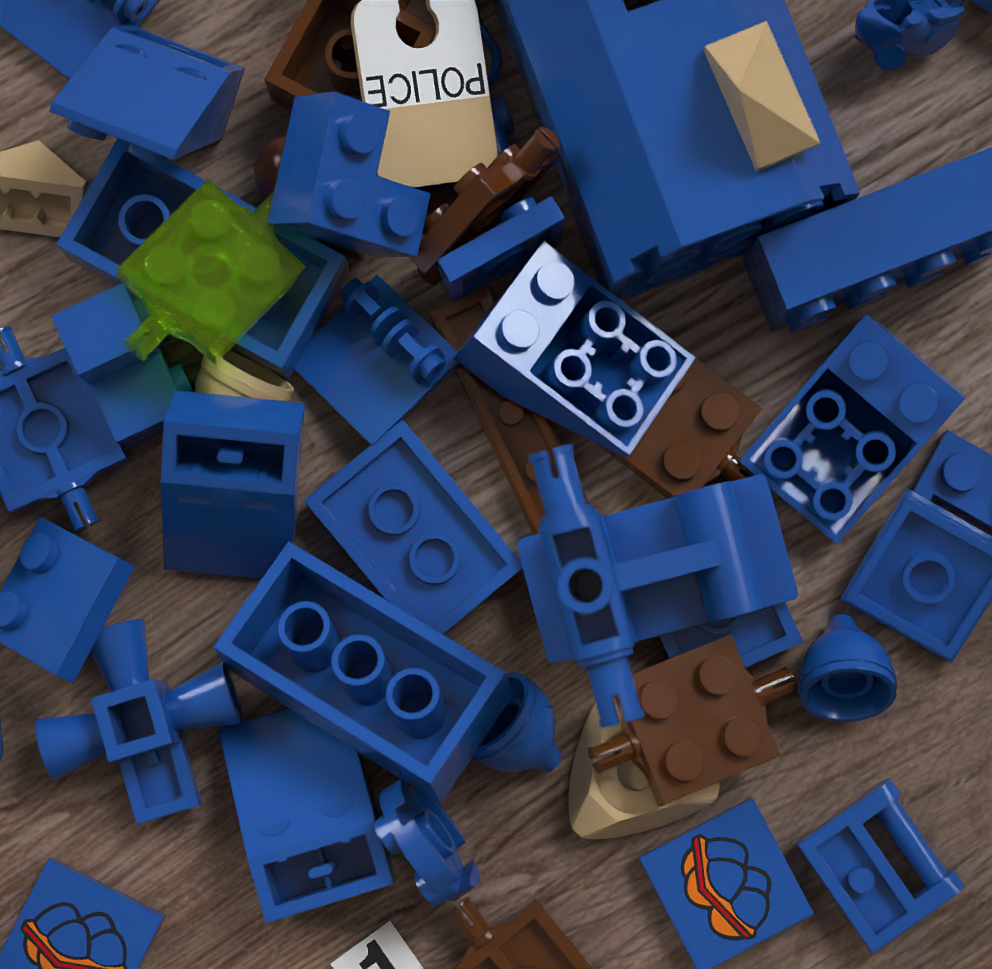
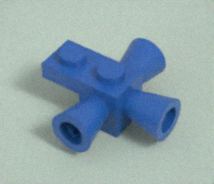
[35,618,243,824]

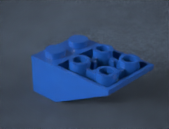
[49,24,245,164]
[453,240,696,458]
[739,312,965,544]
[161,390,305,579]
[219,708,397,923]

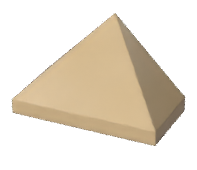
[704,21,820,172]
[0,140,86,237]

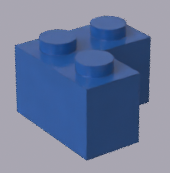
[267,92,431,257]
[51,283,195,450]

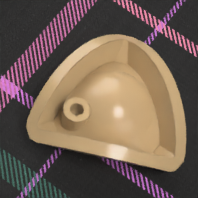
[569,696,720,839]

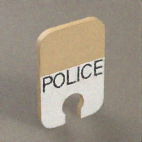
[351,0,497,188]

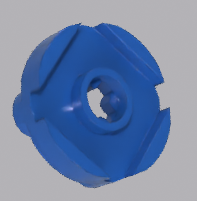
[374,779,480,906]

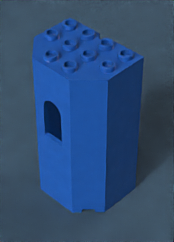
[491,0,860,301]

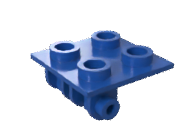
[0,0,160,80]
[295,274,459,446]

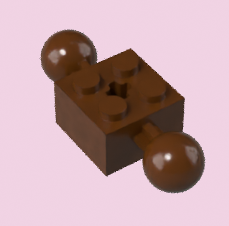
[253,0,436,208]

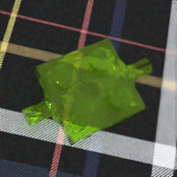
[117,179,306,364]

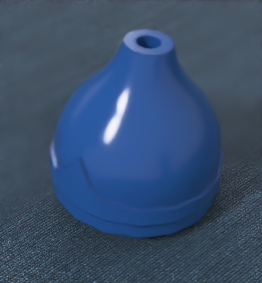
[798,614,897,722]
[471,672,561,773]

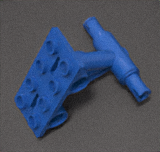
[517,445,798,728]

